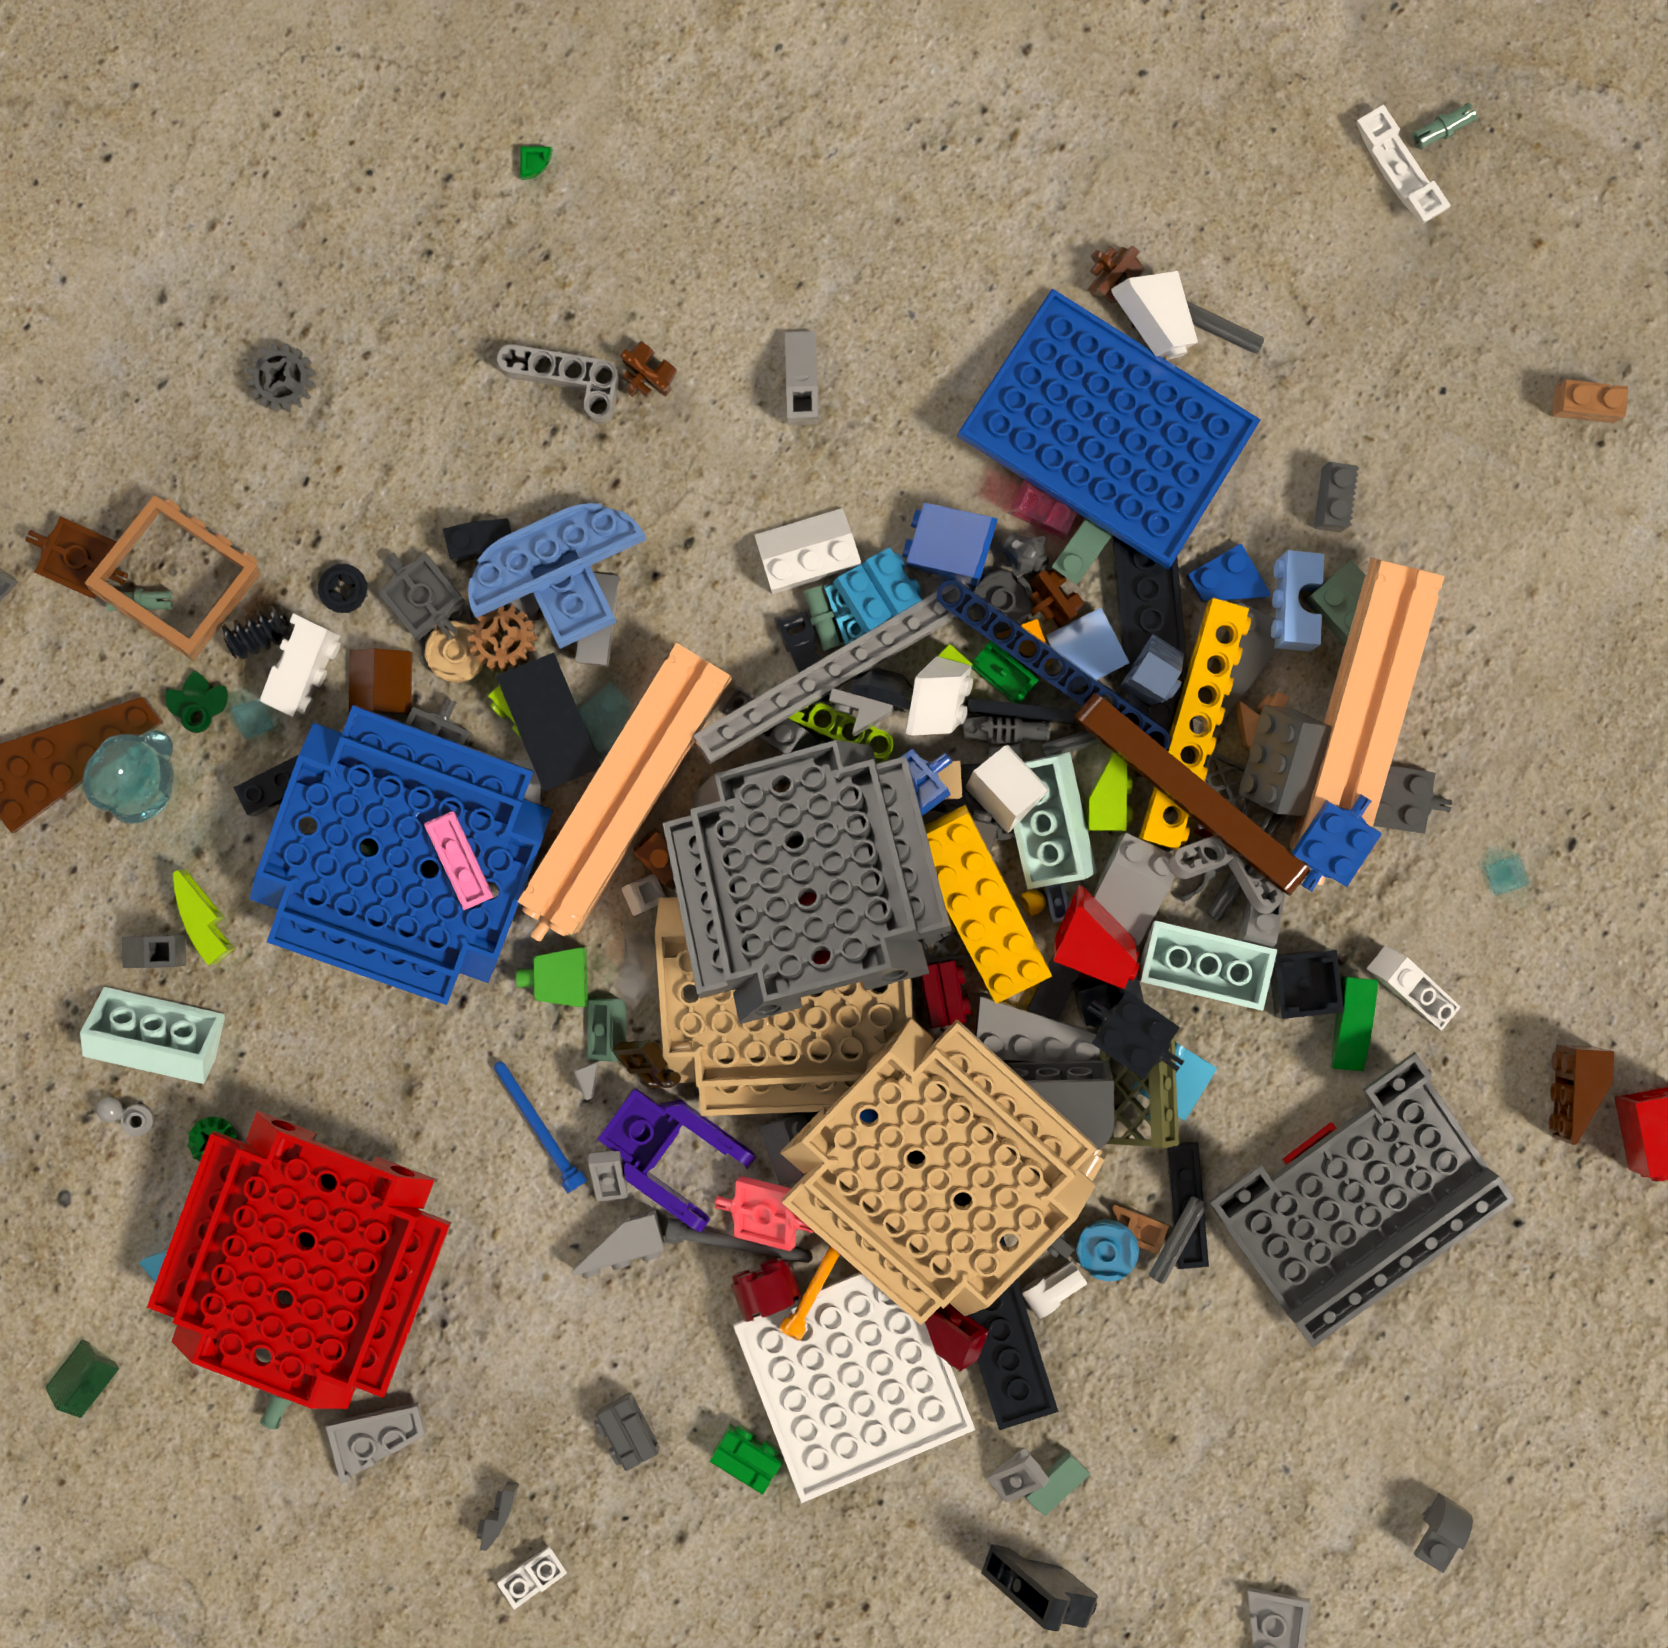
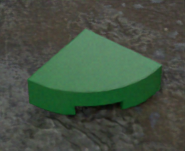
[520,146,553,180]

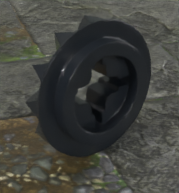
[318,564,368,613]

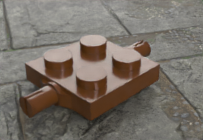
[25,516,128,599]

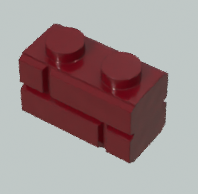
[919,960,971,1029]

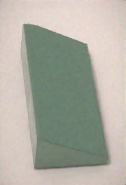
[587,998,626,1062]
[1025,1450,1090,1516]

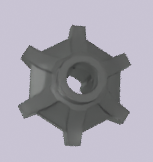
[1001,532,1049,578]

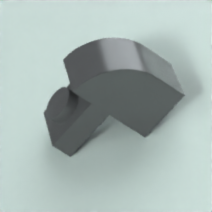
[1413,1493,1473,1573]

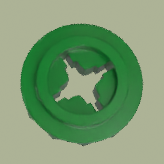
[187,1116,238,1162]

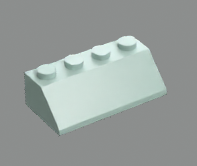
[1014,752,1097,890]
[1137,920,1277,1011]
[80,987,225,1084]

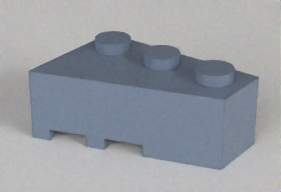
[1120,634,1184,706]

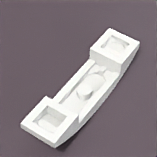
[1356,104,1451,224]

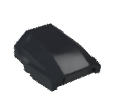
[850,667,914,713]

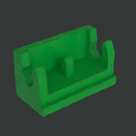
[971,640,1039,704]

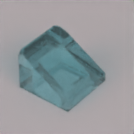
[231,699,275,739]
[1484,854,1530,896]

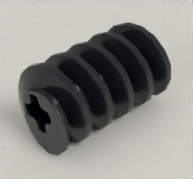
[222,605,293,659]

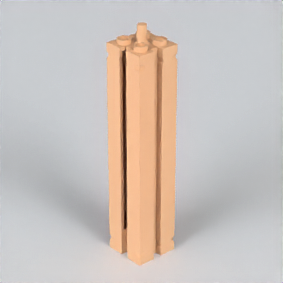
[1289,557,1445,885]
[517,643,733,942]

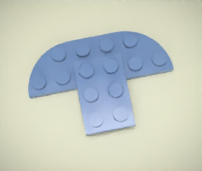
[468,503,646,649]

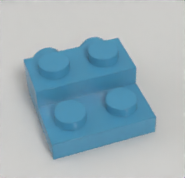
[833,547,922,634]

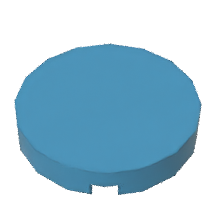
[1076,1219,1140,1282]

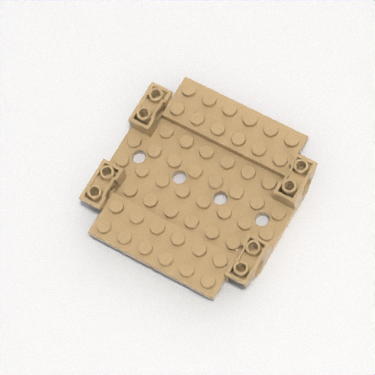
[655,897,916,1116]
[780,1018,1097,1325]

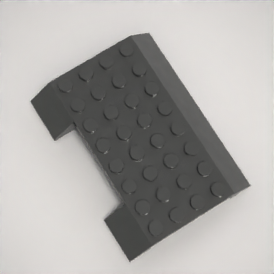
[1209,1052,1516,1348]

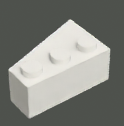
[259,613,341,719]

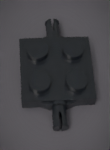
[1087,991,1184,1080]

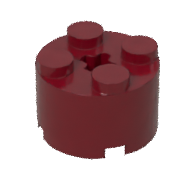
[731,1257,802,1322]

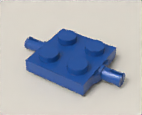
[901,749,952,816]
[1292,794,1382,892]

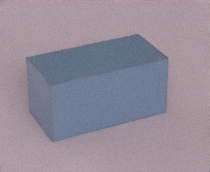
[1043,883,1069,923]

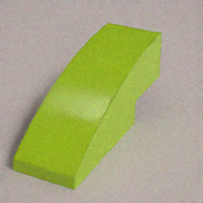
[173,869,235,966]

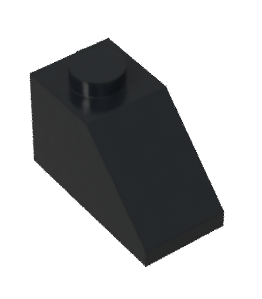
[443,518,512,564]

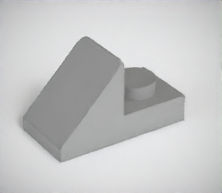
[829,688,894,736]
[588,1151,628,1201]
[987,1449,1050,1502]

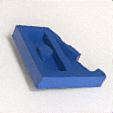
[1186,544,1271,602]

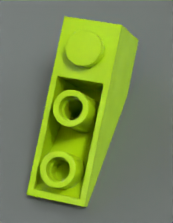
[1086,752,1132,831]

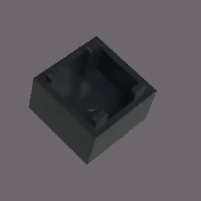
[1270,949,1344,1019]

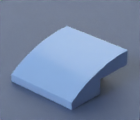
[1046,607,1129,691]

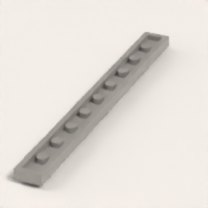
[693,585,974,764]

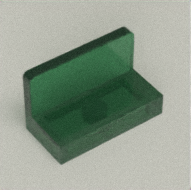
[45,1340,119,1418]

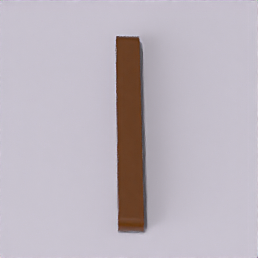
[1074,693,1310,896]

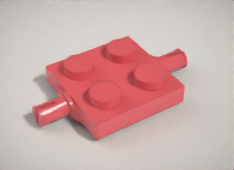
[715,1176,814,1251]

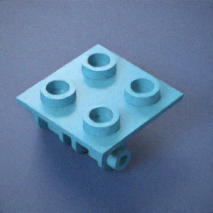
[1132,1042,1218,1121]

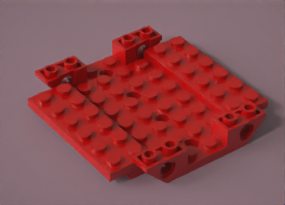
[146,1111,452,1409]

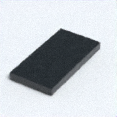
[496,652,601,792]

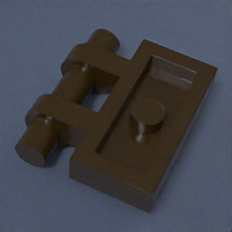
[612,1040,681,1089]

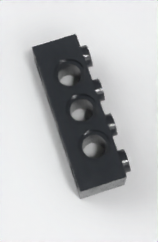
[233,732,343,816]

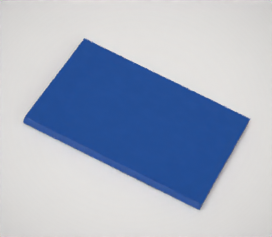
[957,288,1261,570]

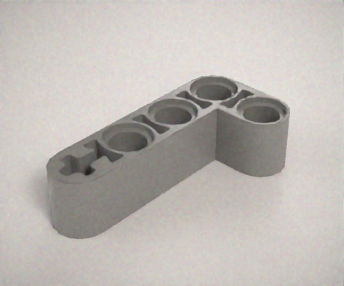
[497,345,620,424]

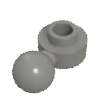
[96,1097,155,1136]

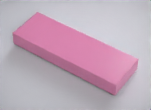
[424,810,493,910]

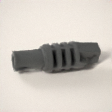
[963,716,1050,744]

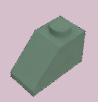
[1052,518,1112,585]

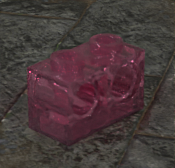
[1008,480,1077,540]

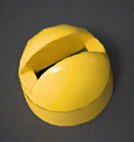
[1020,890,1046,917]

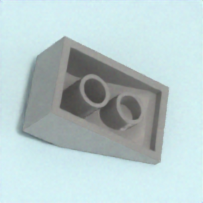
[1092,833,1182,947]

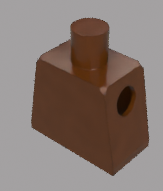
[633,827,676,890]

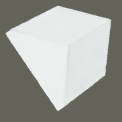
[966,745,1050,833]

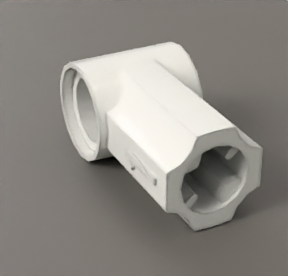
[1021,1260,1087,1319]

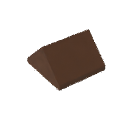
[348,648,413,714]

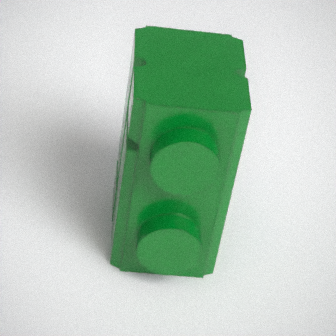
[709,1424,783,1495]

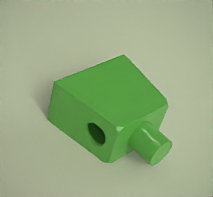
[516,947,588,1007]

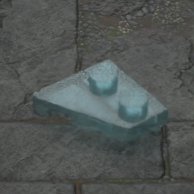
[578,681,632,763]

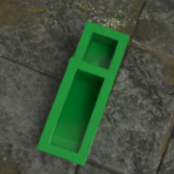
[1331,976,1378,1071]

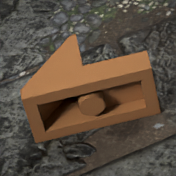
[1235,691,1289,750]

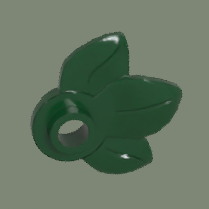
[165,671,228,733]

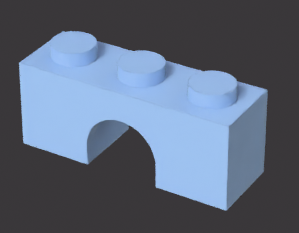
[1271,550,1324,652]

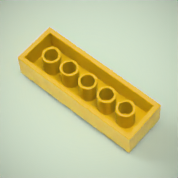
[924,805,1052,1004]

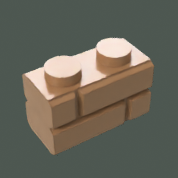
[1552,380,1628,424]

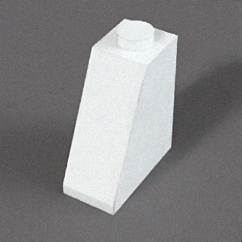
[1111,271,1198,359]

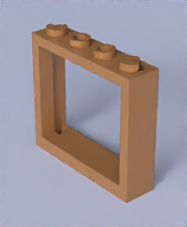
[85,495,261,662]

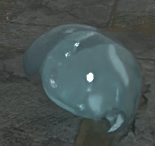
[83,730,174,824]

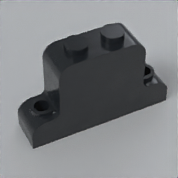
[981,1544,1098,1631]

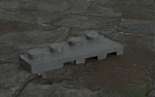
[1193,602,1279,728]

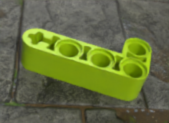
[789,703,893,764]

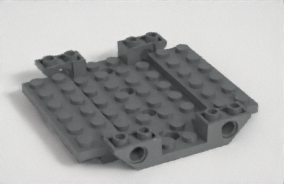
[663,740,952,1024]

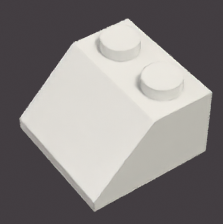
[906,656,973,736]

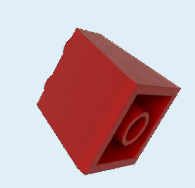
[1053,885,1140,989]
[1614,1087,1668,1182]

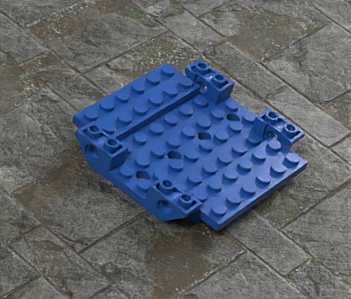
[249,705,553,1005]

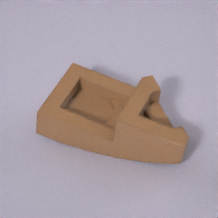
[1113,1204,1170,1255]

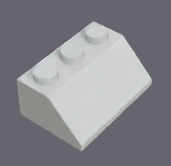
[754,508,861,594]

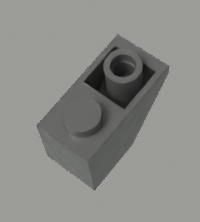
[122,935,186,968]

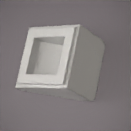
[574,1061,599,1100]

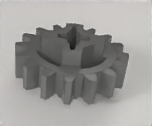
[246,343,316,412]

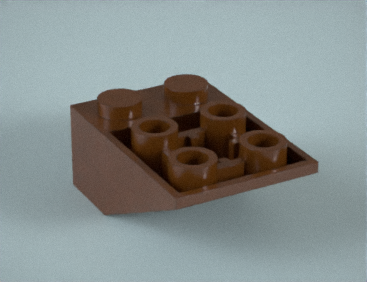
[1549,1044,1614,1145]

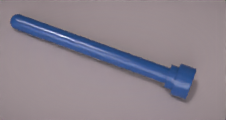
[494,1061,588,1194]

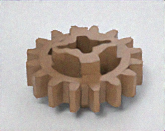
[468,605,537,672]

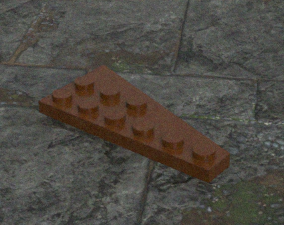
[0,697,163,833]

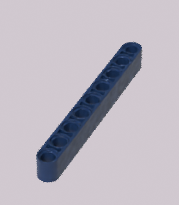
[937,579,1170,750]

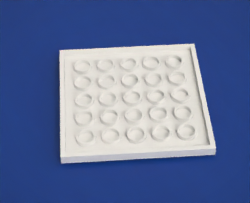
[733,1272,975,1503]

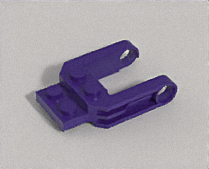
[597,1087,757,1232]

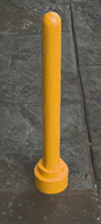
[778,1246,840,1341]

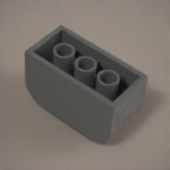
[1006,1060,1114,1151]

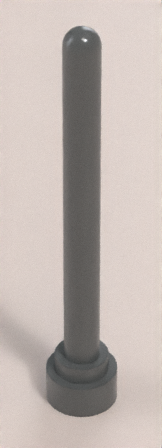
[664,1218,813,1263]

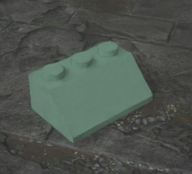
[1304,559,1366,646]

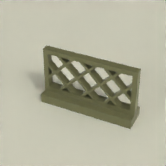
[1099,1019,1179,1149]

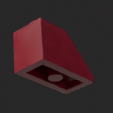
[925,1303,989,1371]

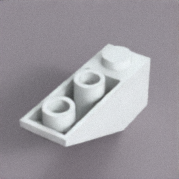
[1367,945,1460,1031]

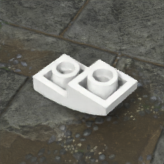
[496,1546,567,1610]

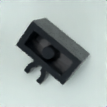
[1071,975,1144,1027]

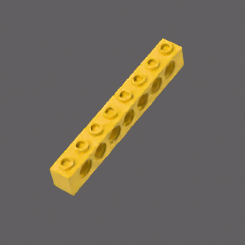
[1139,598,1251,850]

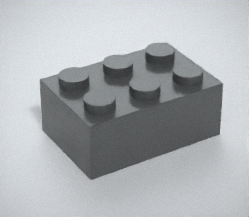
[1238,705,1332,817]

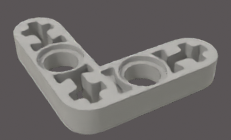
[1169,836,1282,914]

